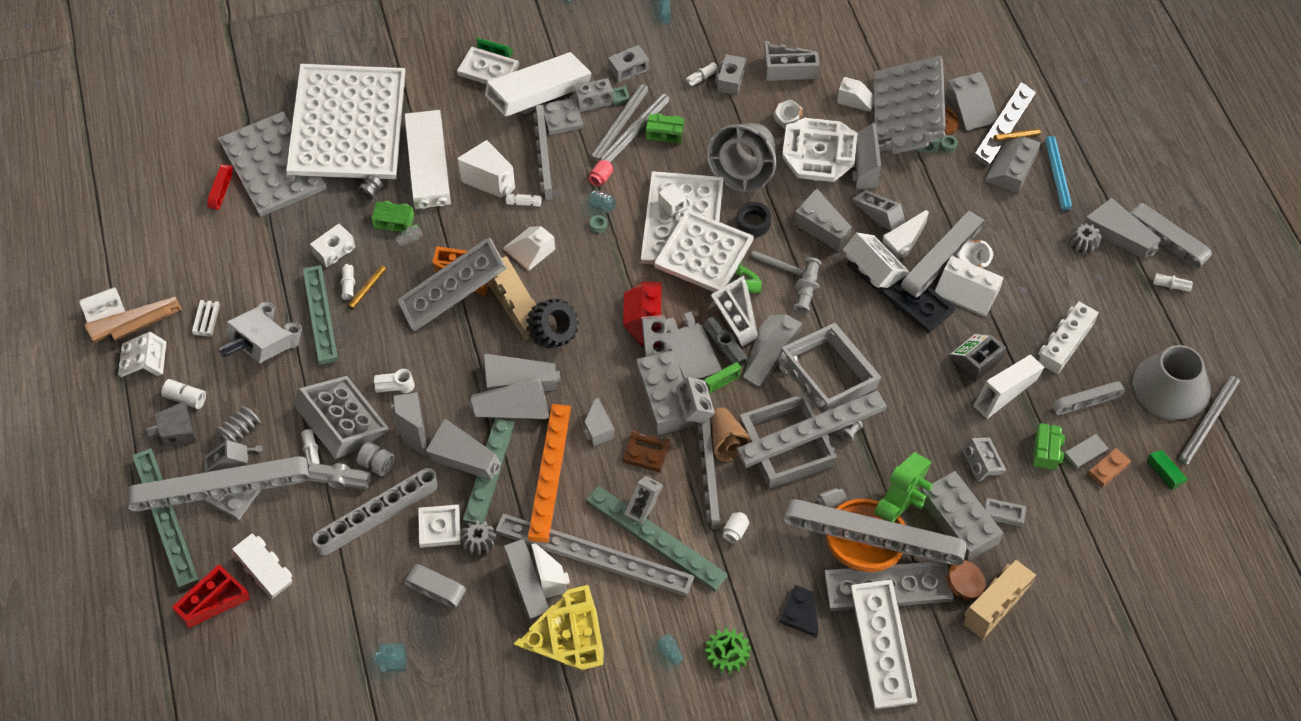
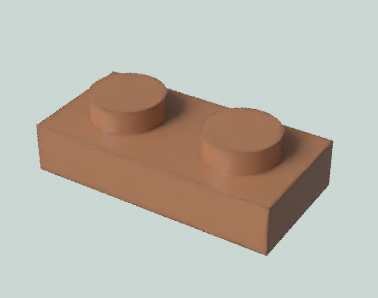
[1088,448,1131,487]

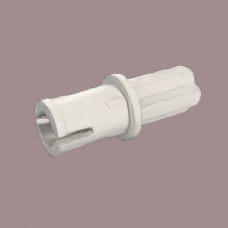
[686,62,718,86]
[340,264,355,300]
[1153,273,1193,292]
[301,429,320,466]

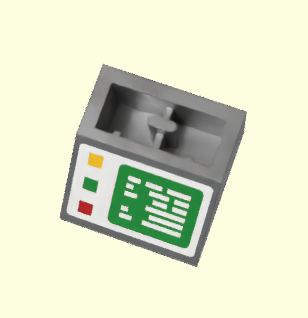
[948,333,1006,381]

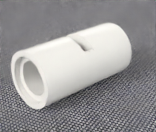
[161,379,206,409]

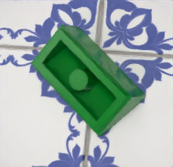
[476,37,513,58]
[1146,450,1188,490]

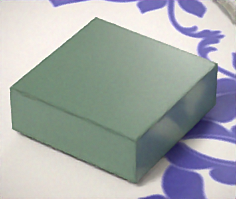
[612,86,630,106]

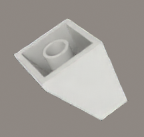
[458,140,515,198]

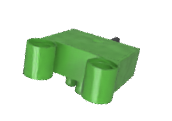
[874,452,933,523]

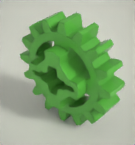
[705,628,751,674]

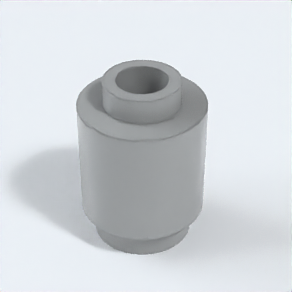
[816,488,848,509]

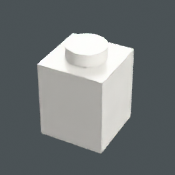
[658,183,687,217]

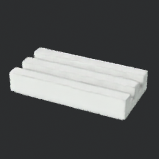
[192,300,220,337]

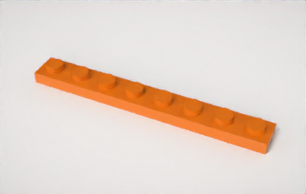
[528,404,571,543]

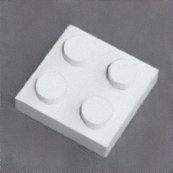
[418,505,461,548]

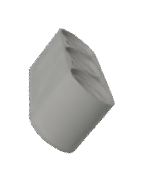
[404,564,466,609]

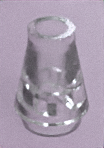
[395,224,424,247]

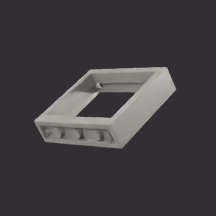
[777,323,881,413]
[739,393,837,489]

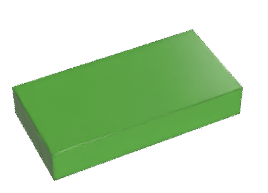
[705,362,741,394]

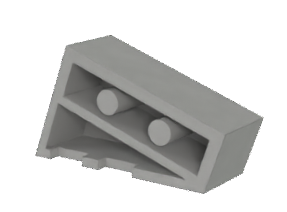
[794,189,851,252]

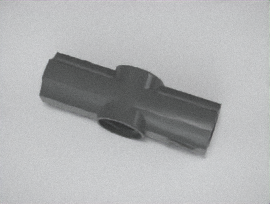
[703,317,748,367]

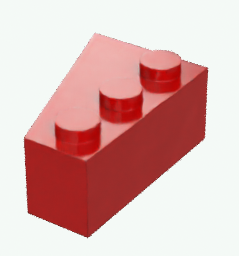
[172,564,250,628]

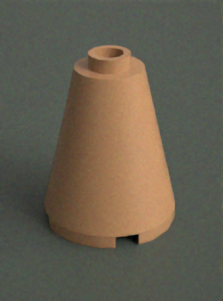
[710,408,751,462]

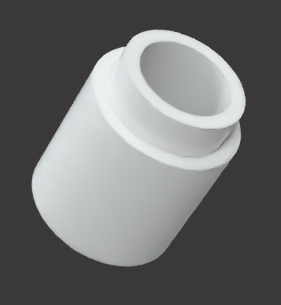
[722,512,749,543]

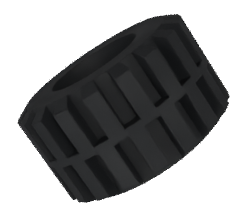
[526,298,579,348]

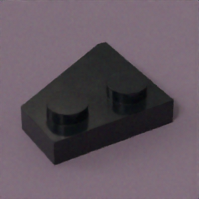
[779,585,819,638]

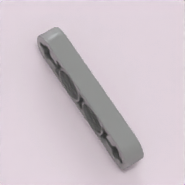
[1052,381,1125,415]

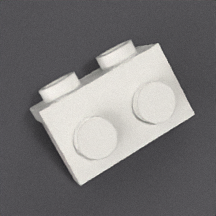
[79,287,125,323]

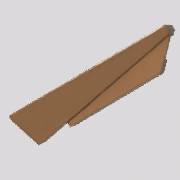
[84,297,182,343]

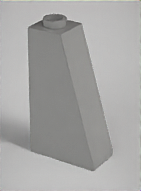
[1084,198,1161,259]
[484,354,561,391]
[469,378,550,419]
[426,419,501,480]
[504,539,549,626]

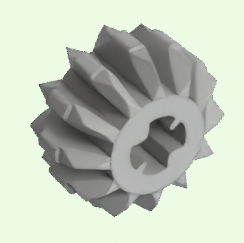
[1069,222,1101,253]
[461,520,496,556]

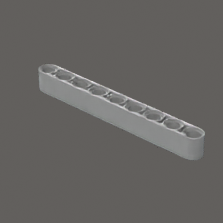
[127,456,309,511]
[784,499,967,566]

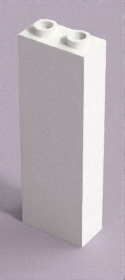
[485,52,591,117]
[405,110,451,209]

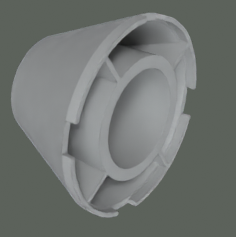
[707,123,776,192]
[1132,345,1211,421]

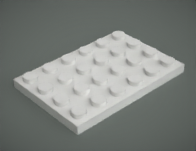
[641,171,724,265]

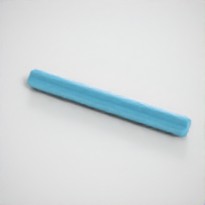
[1045,136,1072,210]

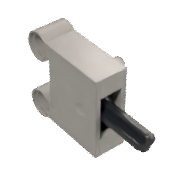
[219,302,302,363]

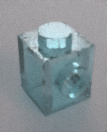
[375,643,407,672]

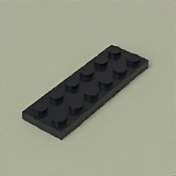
[847,260,955,334]

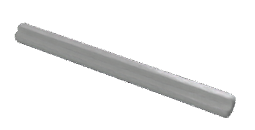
[591,84,648,162]
[600,93,669,162]
[1179,376,1240,464]

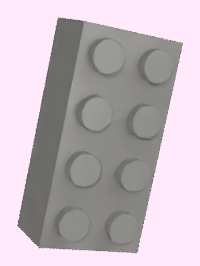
[636,350,695,435]
[922,471,1003,561]

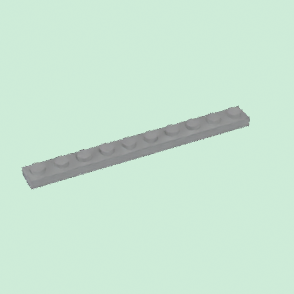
[495,513,694,597]

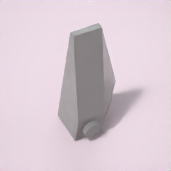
[743,314,802,388]

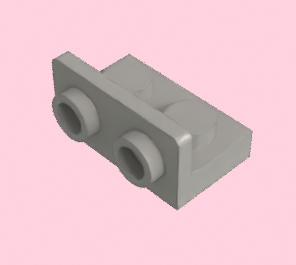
[962,437,1006,481]

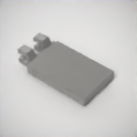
[666,312,722,380]

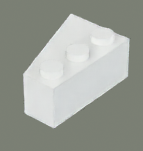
[711,276,758,347]

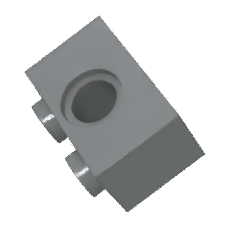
[608,45,649,83]
[715,54,746,95]

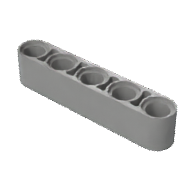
[1129,203,1212,268]

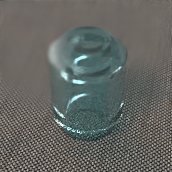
[588,190,616,213]

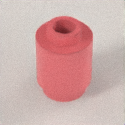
[588,160,613,187]

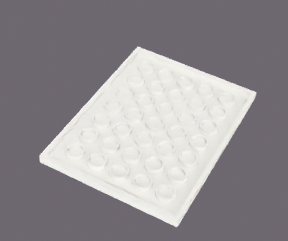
[286,64,405,179]

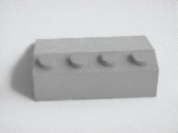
[293,376,389,459]

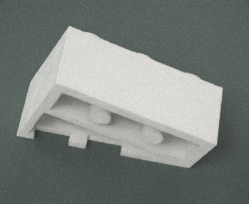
[232,533,292,599]

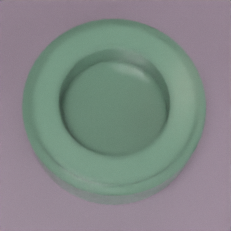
[939,135,958,153]
[589,215,608,234]

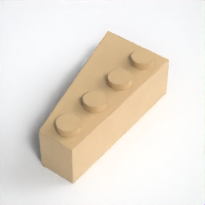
[489,256,536,340]
[963,560,1036,640]

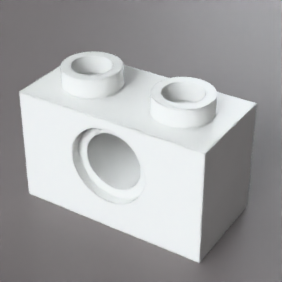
[310,224,355,268]

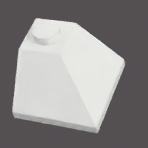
[503,226,555,271]
[532,544,570,598]

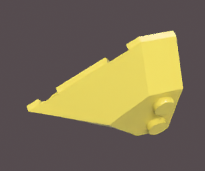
[514,585,604,670]

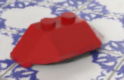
[623,281,662,347]

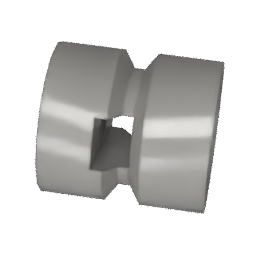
[357,441,395,477]

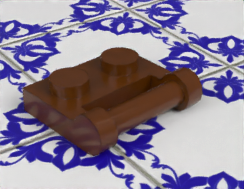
[623,430,671,473]

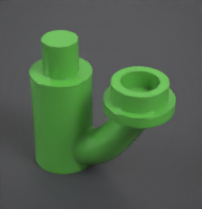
[732,263,762,293]

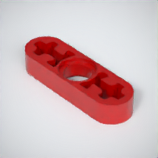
[207,164,233,210]

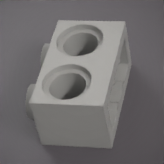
[574,78,613,112]
[641,315,672,357]
[676,377,715,424]

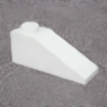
[882,210,929,259]

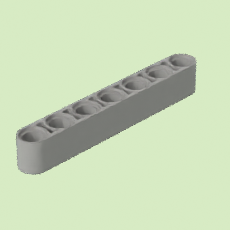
[901,211,985,298]
[313,468,438,555]

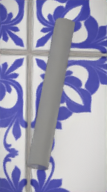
[751,251,805,277]

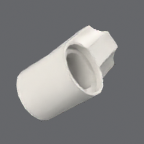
[374,369,415,393]

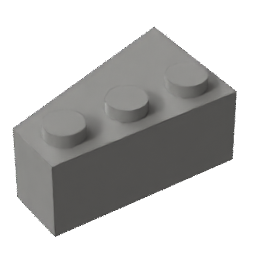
[764,41,820,81]

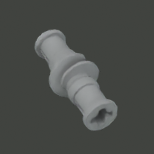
[793,257,822,314]

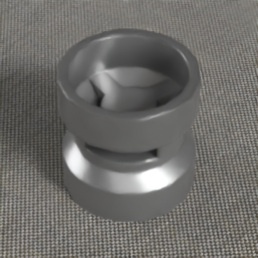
[358,175,383,200]

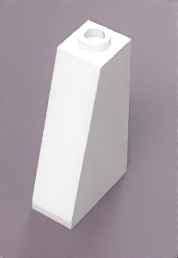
[973,355,1044,419]

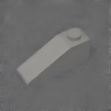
[852,190,906,231]

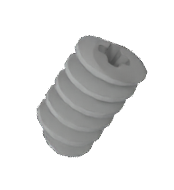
[216,406,261,443]

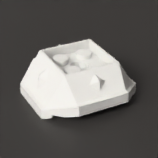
[782,118,858,182]

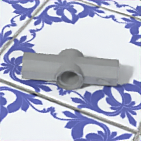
[308,463,371,490]

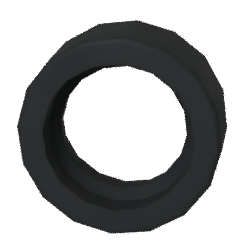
[736,202,771,237]

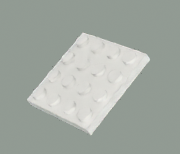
[654,209,754,292]

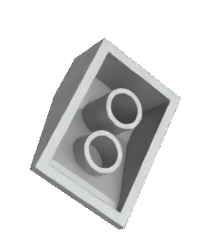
[946,72,998,132]

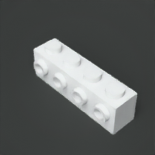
[1038,302,1099,374]

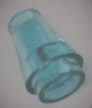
[656,633,685,666]

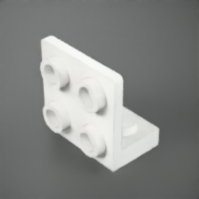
[118,332,166,377]

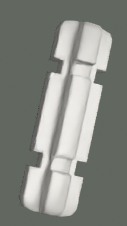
[506,194,542,206]

